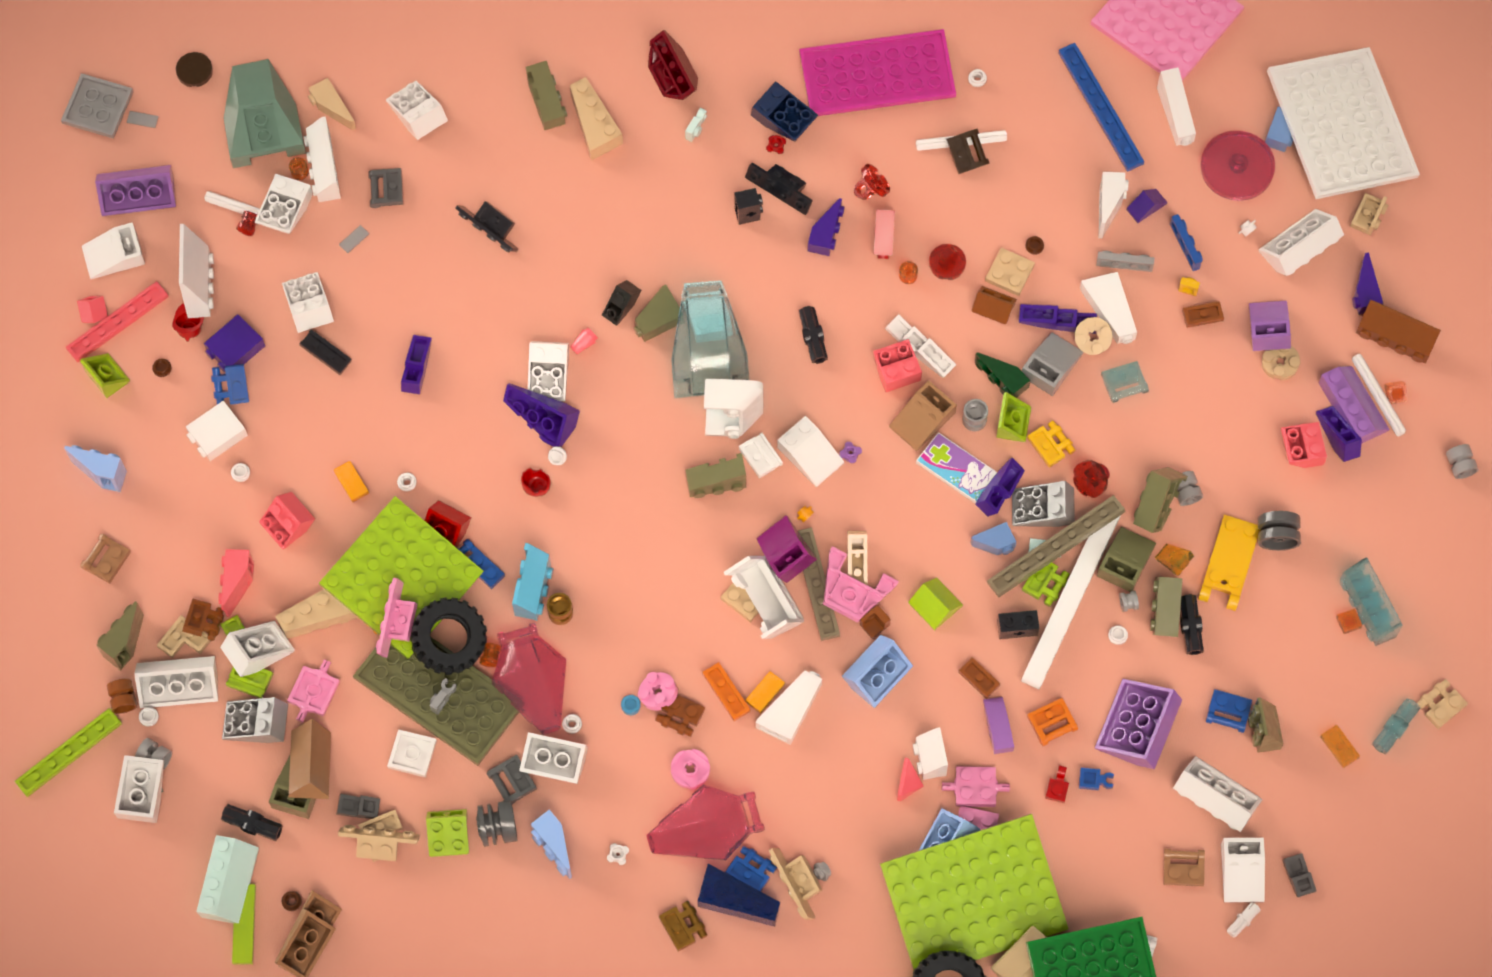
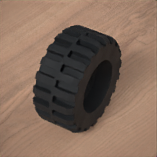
[410,597,487,675]
[912,951,986,977]

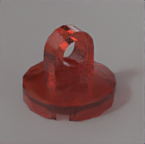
[854,163,890,200]
[929,244,966,280]
[1073,460,1110,498]

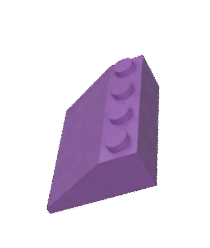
[1095,679,1182,770]

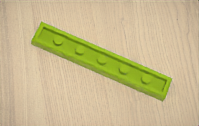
[14,708,122,797]

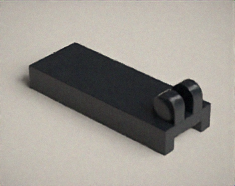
[299,329,352,375]

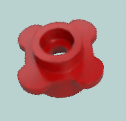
[766,135,786,154]

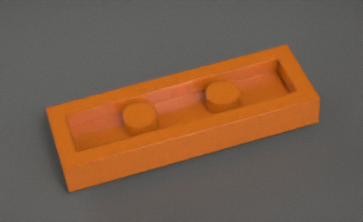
[702,662,750,721]

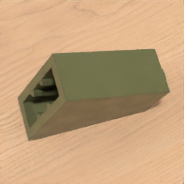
[634,285,684,342]

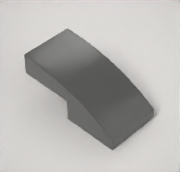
[336,794,380,819]
[1282,853,1317,897]

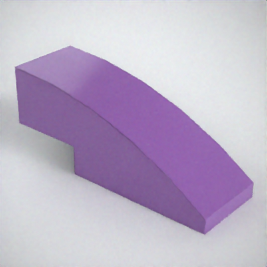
[983,697,1014,754]

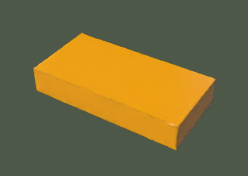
[333,461,369,503]
[745,671,785,714]

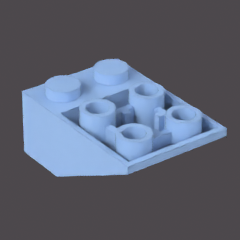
[64,445,127,492]
[531,809,572,879]

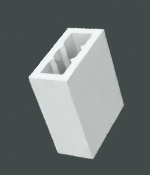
[186,401,248,461]

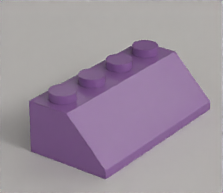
[95,165,176,216]
[1319,366,1390,443]

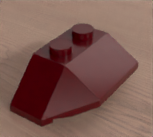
[648,30,698,100]

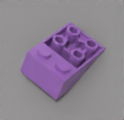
[1249,301,1291,351]

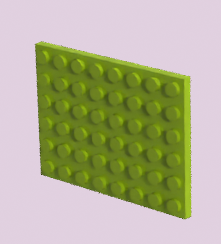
[880,814,1069,971]

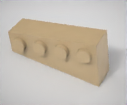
[570,77,623,161]
[275,589,359,639]

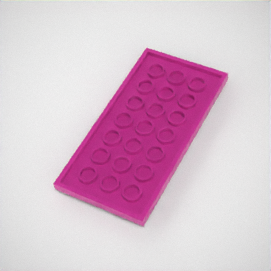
[799,29,956,116]

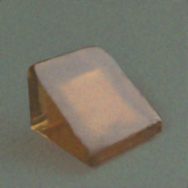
[1384,381,1408,404]

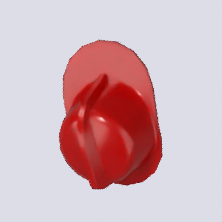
[172,303,204,342]

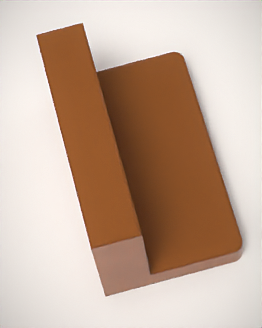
[972,286,1017,324]

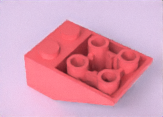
[218,549,254,617]

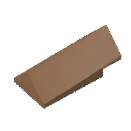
[288,719,331,799]
[275,890,342,977]

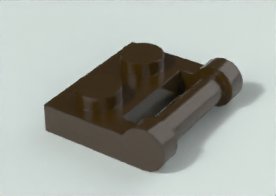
[946,128,990,175]

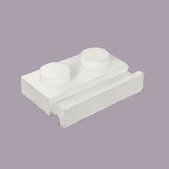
[739,433,783,479]

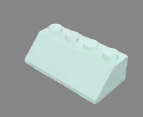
[196,835,259,923]

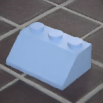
[842,635,913,708]
[918,808,980,851]

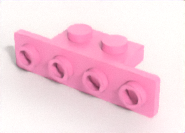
[376,578,417,658]

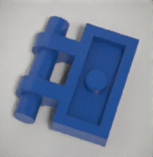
[211,364,249,405]
[725,846,777,895]

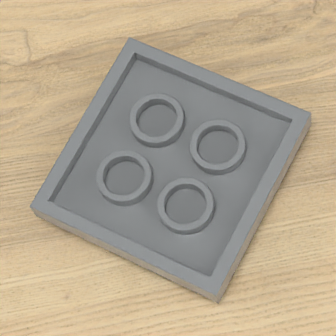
[61,73,134,139]

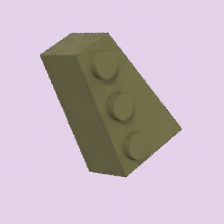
[526,61,567,130]
[685,453,746,498]
[1133,467,1188,533]
[1150,577,1183,637]

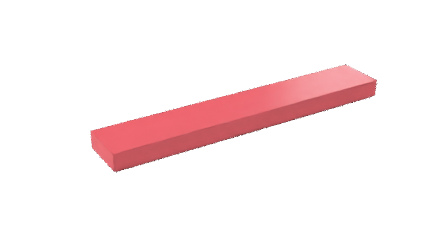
[66,281,169,363]

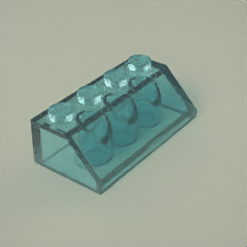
[1340,557,1403,646]

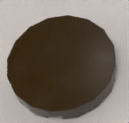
[176,52,213,87]

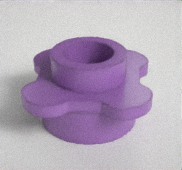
[839,442,862,463]

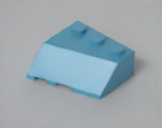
[512,543,554,621]

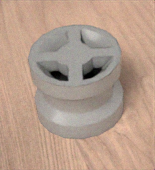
[1119,590,1139,612]

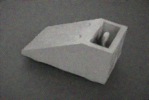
[1022,333,1084,396]
[1012,481,1075,527]
[222,697,288,743]

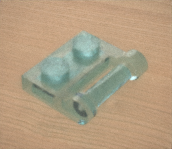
[1101,361,1149,403]

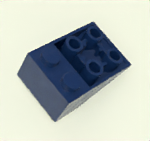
[751,81,818,142]

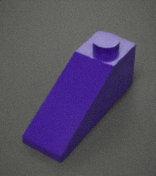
[1352,252,1383,315]
[1316,406,1362,462]

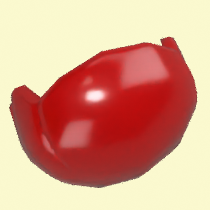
[521,468,551,497]

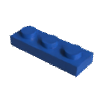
[1170,214,1203,271]

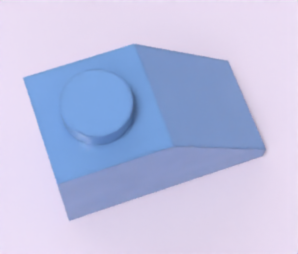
[1264,107,1293,152]
[971,522,1016,555]

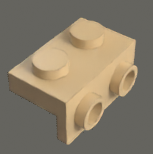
[1350,193,1388,235]

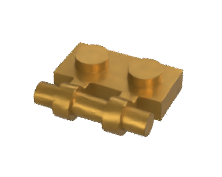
[659,901,708,952]

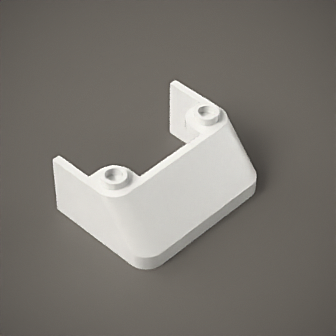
[704,379,764,439]
[724,556,804,639]

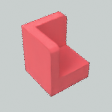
[77,296,108,323]

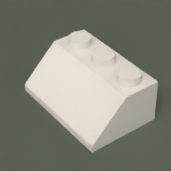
[519,732,588,784]

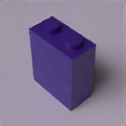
[204,314,265,372]

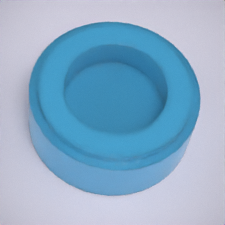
[621,695,641,716]

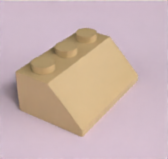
[991,926,1047,977]

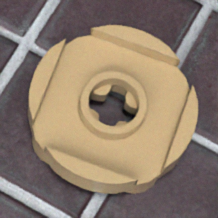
[1075,317,1113,355]
[1262,346,1300,380]

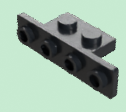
[745,163,813,215]
[455,201,519,253]

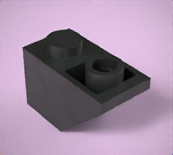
[602,280,642,326]

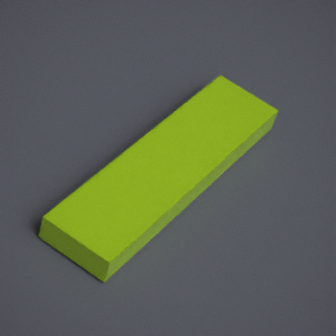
[232,884,256,965]

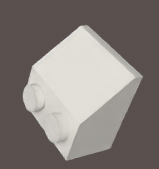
[913,727,948,780]

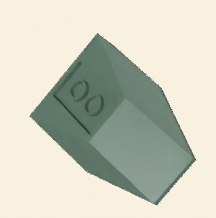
[224,59,306,168]

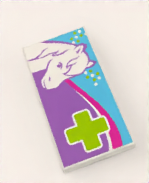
[916,432,997,503]

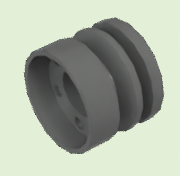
[476,800,518,847]

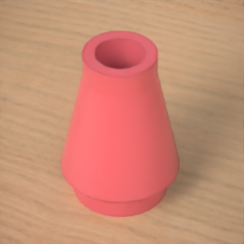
[570,328,598,355]

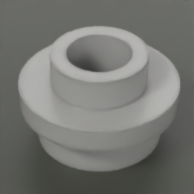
[813,862,831,881]

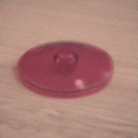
[1200,131,1275,201]

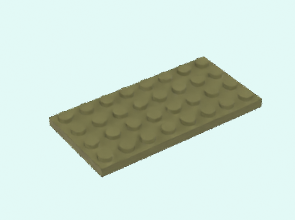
[353,637,525,766]

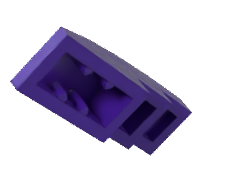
[1019,304,1098,334]

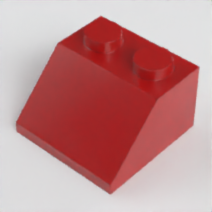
[424,500,472,548]

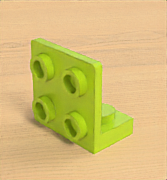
[426,809,469,857]

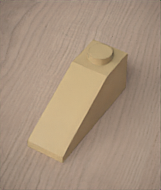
[308,78,356,130]
[847,531,867,585]

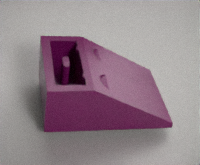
[756,515,817,583]

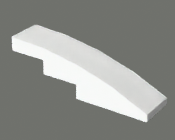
[885,314,956,378]

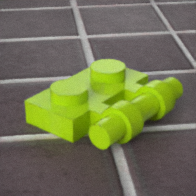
[1022,562,1070,607]

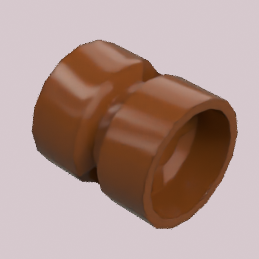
[107,679,137,714]

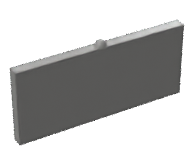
[127,111,158,128]
[339,225,369,253]

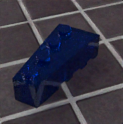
[697,864,780,927]

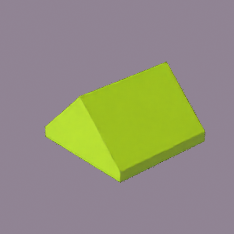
[80,353,130,398]
[996,392,1031,442]
[908,578,963,631]

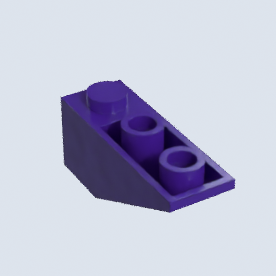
[808,198,845,256]

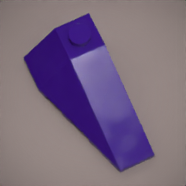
[503,383,580,447]

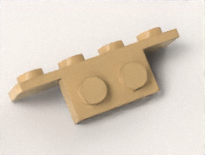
[338,825,420,861]
[769,848,822,920]

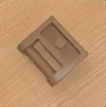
[80,534,131,584]
[1164,848,1205,887]

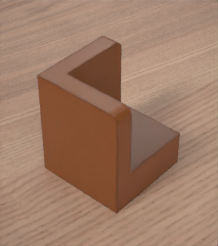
[860,605,891,639]

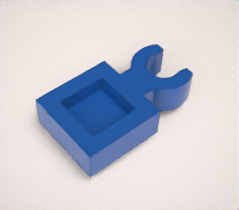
[1079,768,1114,791]

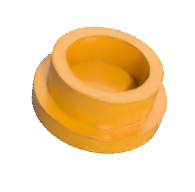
[797,505,814,523]

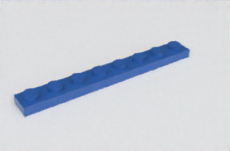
[1058,43,1144,172]

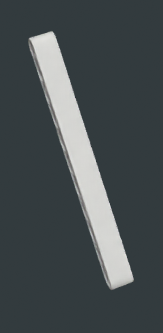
[1021,516,1120,690]

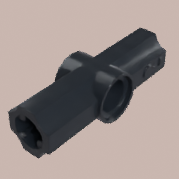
[799,306,828,364]
[1180,594,1204,655]
[221,804,283,841]

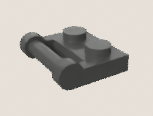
[368,168,403,208]
[486,755,537,804]

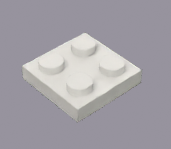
[387,729,437,778]

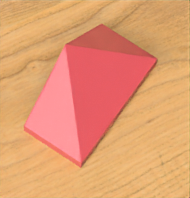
[897,758,924,801]

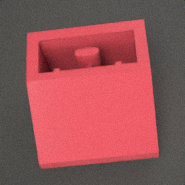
[873,339,922,392]
[1281,422,1327,468]
[259,492,315,549]

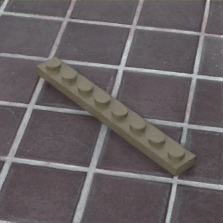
[987,495,1125,598]

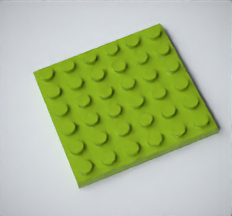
[319,496,484,659]

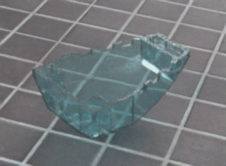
[671,280,749,398]

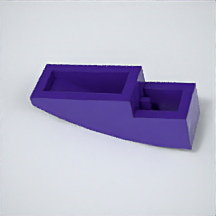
[401,335,432,394]
[975,458,1025,517]

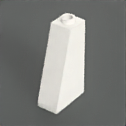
[1157,67,1196,146]
[1080,272,1137,344]
[756,671,822,745]

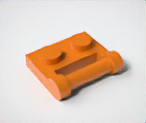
[1027,698,1078,746]

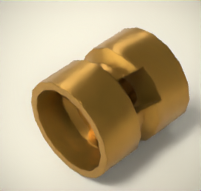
[547,593,573,625]

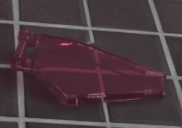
[492,623,566,735]
[646,784,765,861]

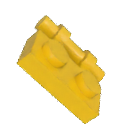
[1027,420,1076,468]

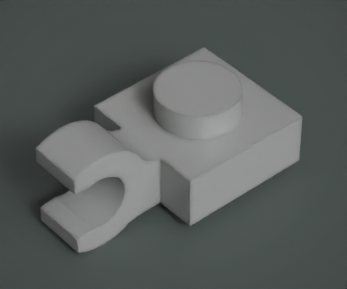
[429,678,457,715]

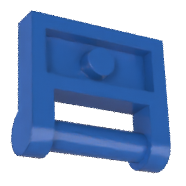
[1206,689,1252,733]

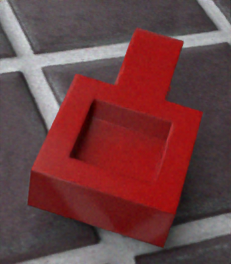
[1045,765,1069,803]

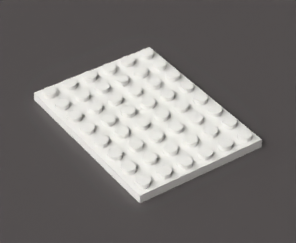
[1267,47,1420,199]

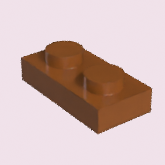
[1182,301,1224,328]
[958,657,1000,699]

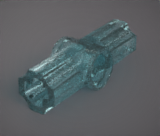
[1372,698,1420,754]

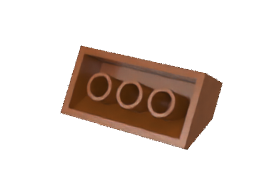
[1356,299,1441,364]

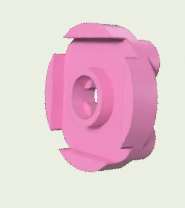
[638,672,678,711]
[671,749,710,790]

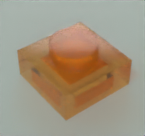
[1336,608,1363,634]

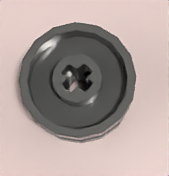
[1258,511,1301,551]

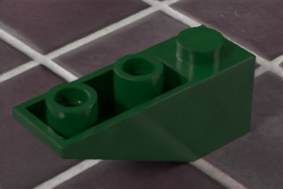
[975,352,1030,398]

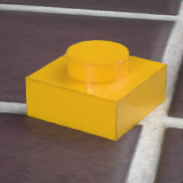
[1178,277,1200,296]

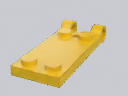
[1198,515,1260,611]

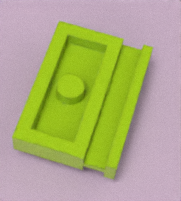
[226,667,274,699]

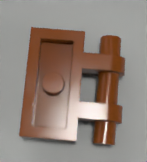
[182,599,224,641]
[655,695,705,737]

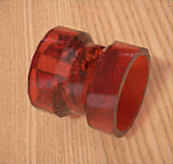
[236,211,258,236]

